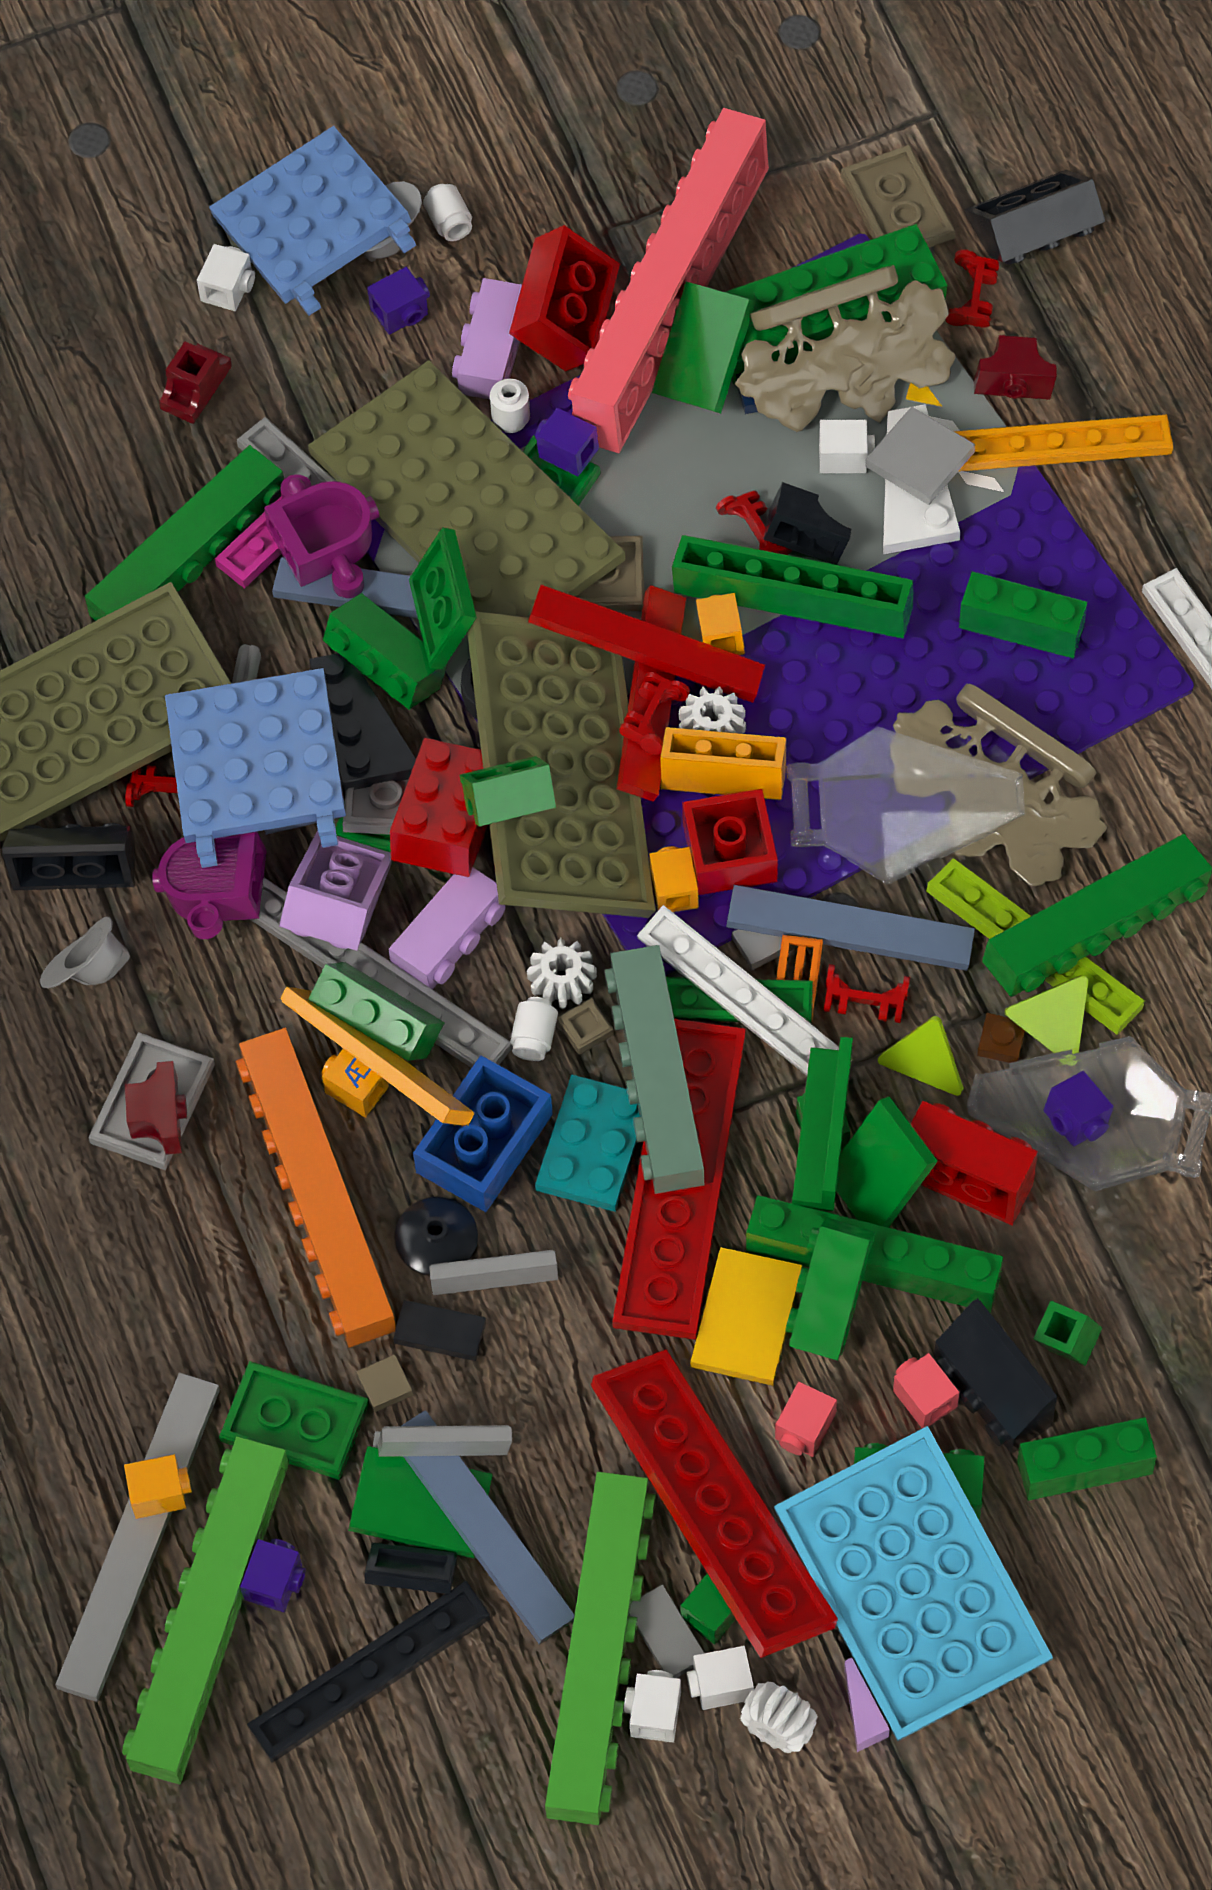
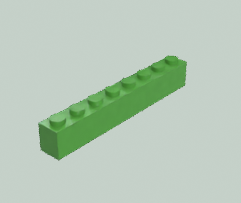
[122,1436,289,1785]
[545,1472,656,1825]

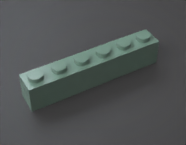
[604,945,704,1194]

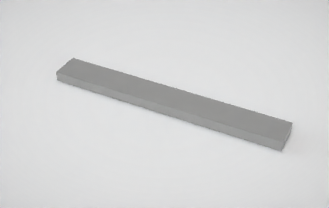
[250,878,512,1068]
[55,1373,220,1702]

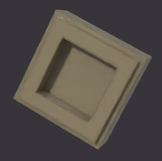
[557,998,614,1055]
[356,1354,413,1413]

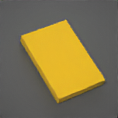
[690,1247,802,1386]

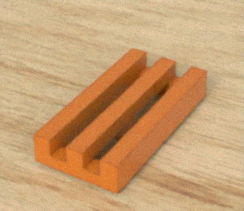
[776,935,823,1022]

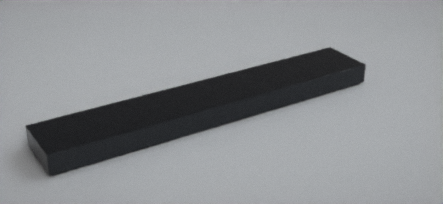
[247,1581,491,1763]

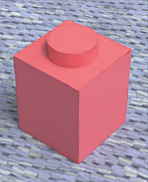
[893,1353,960,1428]
[775,1381,837,1457]

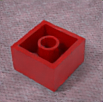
[682,789,778,895]

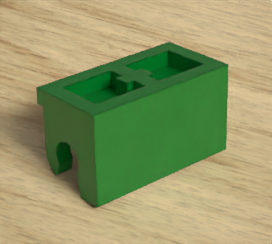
[459,756,556,827]

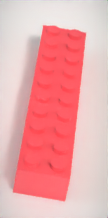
[568,108,769,453]

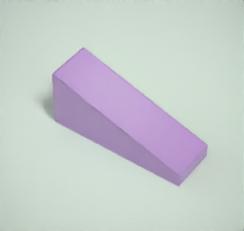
[844,1658,890,1752]

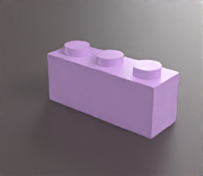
[452,278,522,399]
[389,867,505,990]

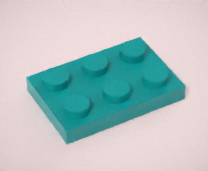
[535,1074,640,1212]

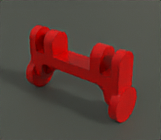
[945,250,999,328]
[716,490,792,555]
[619,672,690,755]
[125,766,178,807]
[824,964,910,1024]

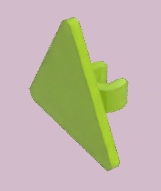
[1005,975,1088,1066]
[878,1016,963,1096]

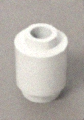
[423,184,472,241]
[490,379,530,433]
[510,997,558,1061]

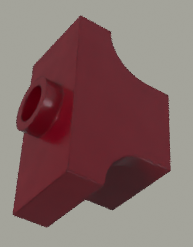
[974,335,1057,400]
[159,341,232,424]
[125,1061,187,1155]

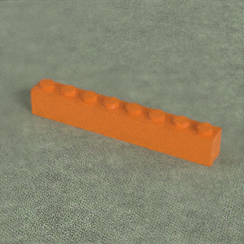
[235,1027,396,1348]

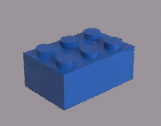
[413,1055,553,1212]

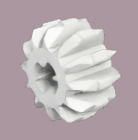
[679,686,746,734]
[527,937,597,1009]
[740,1682,818,1753]

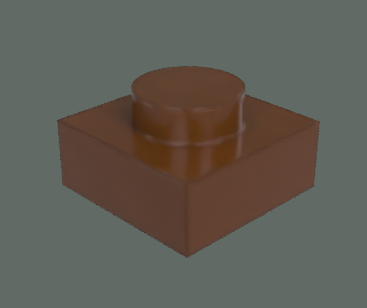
[977,1013,1025,1065]

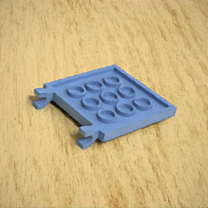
[209,126,416,316]
[165,668,346,868]

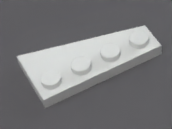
[883,404,960,554]

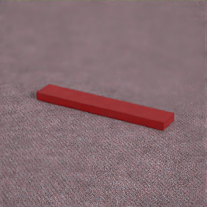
[528,584,765,703]
[616,585,686,801]

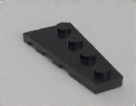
[309,653,416,792]

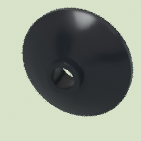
[394,1197,478,1276]

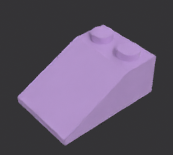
[279,830,393,951]

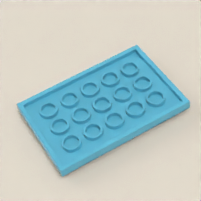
[774,1426,1053,1742]

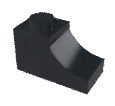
[763,482,852,565]

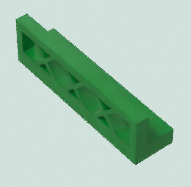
[792,1037,853,1211]

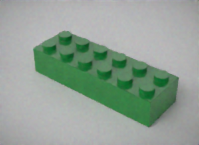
[726,224,948,385]

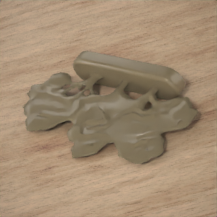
[735,265,955,432]
[889,683,1107,886]

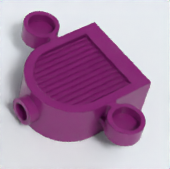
[264,474,380,598]
[153,831,267,939]

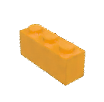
[661,727,786,800]

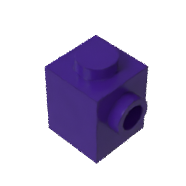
[367,266,430,335]
[535,408,599,477]
[1043,1070,1114,1147]
[240,1539,306,1613]

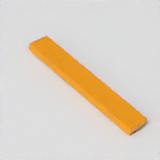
[954,414,1173,472]
[280,986,475,1126]

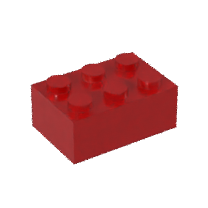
[509,225,620,372]
[390,738,488,877]
[911,1101,1038,1226]

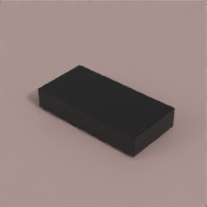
[393,1300,486,1361]
[365,1542,457,1594]

